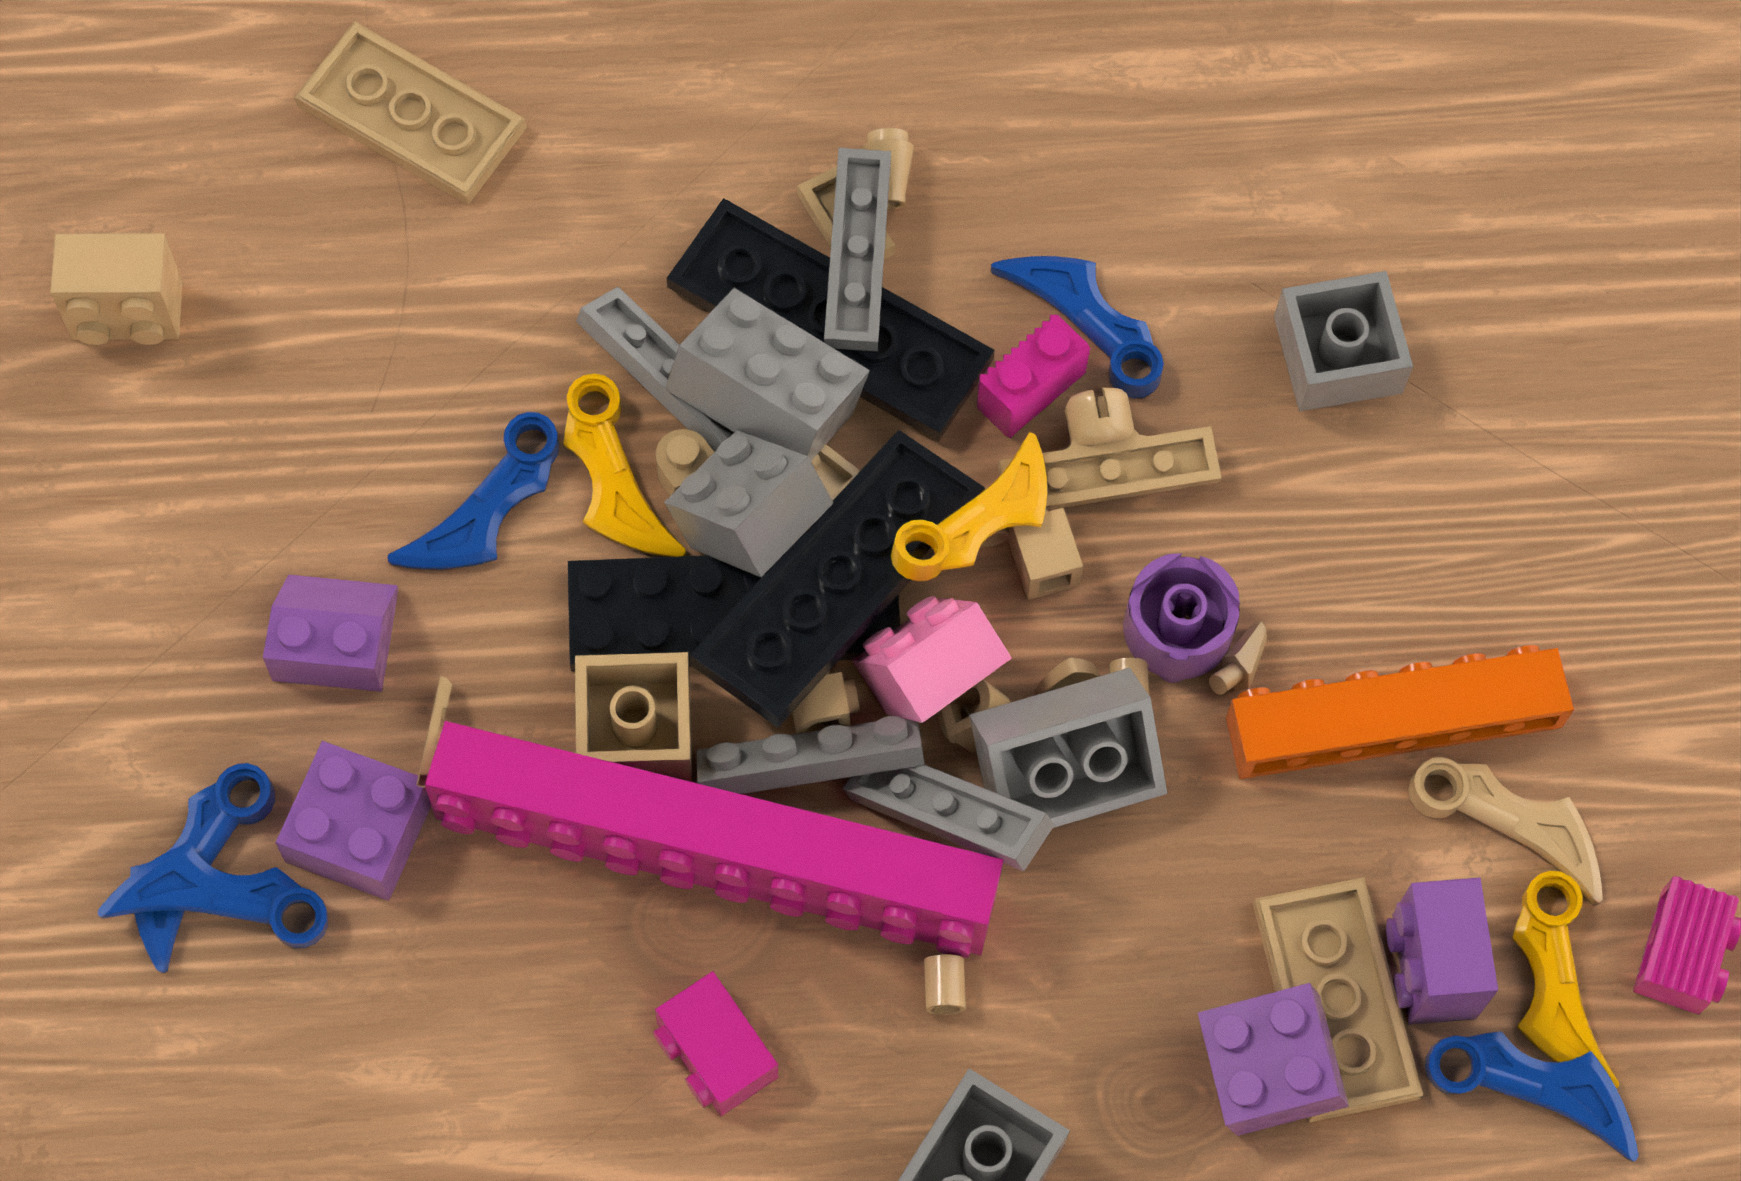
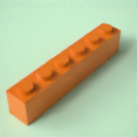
[1226,645,1574,779]

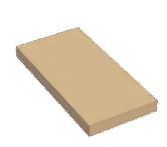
[295,21,527,205]
[1253,877,1423,1122]

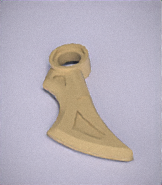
[1408,757,1603,906]

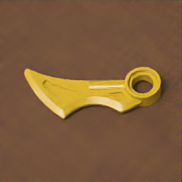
[563,373,686,557]
[891,432,1047,581]
[1512,871,1619,1089]

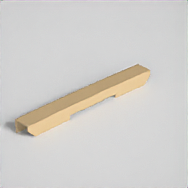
[416,676,452,788]

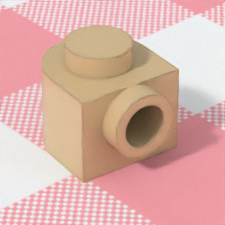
[656,429,714,496]
[792,672,860,734]
[939,680,1011,753]

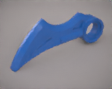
[991,256,1164,399]
[388,412,560,570]
[130,763,275,973]
[98,842,328,948]
[1425,1031,1639,1162]

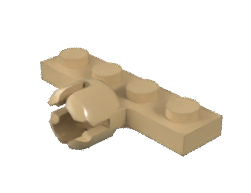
[997,388,1221,510]

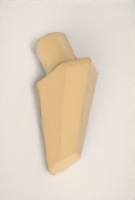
[1209,621,1267,695]

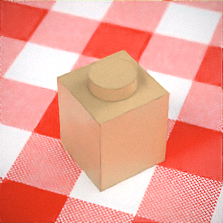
[1008,508,1083,600]

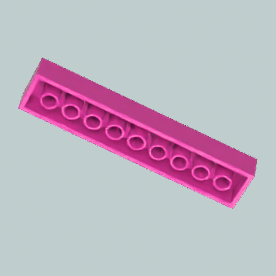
[425,721,1004,958]

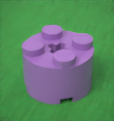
[1123,553,1240,683]

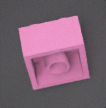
[852,596,1012,723]

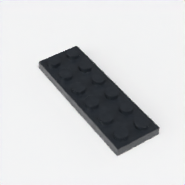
[666,198,995,442]
[690,430,985,728]
[568,555,900,671]

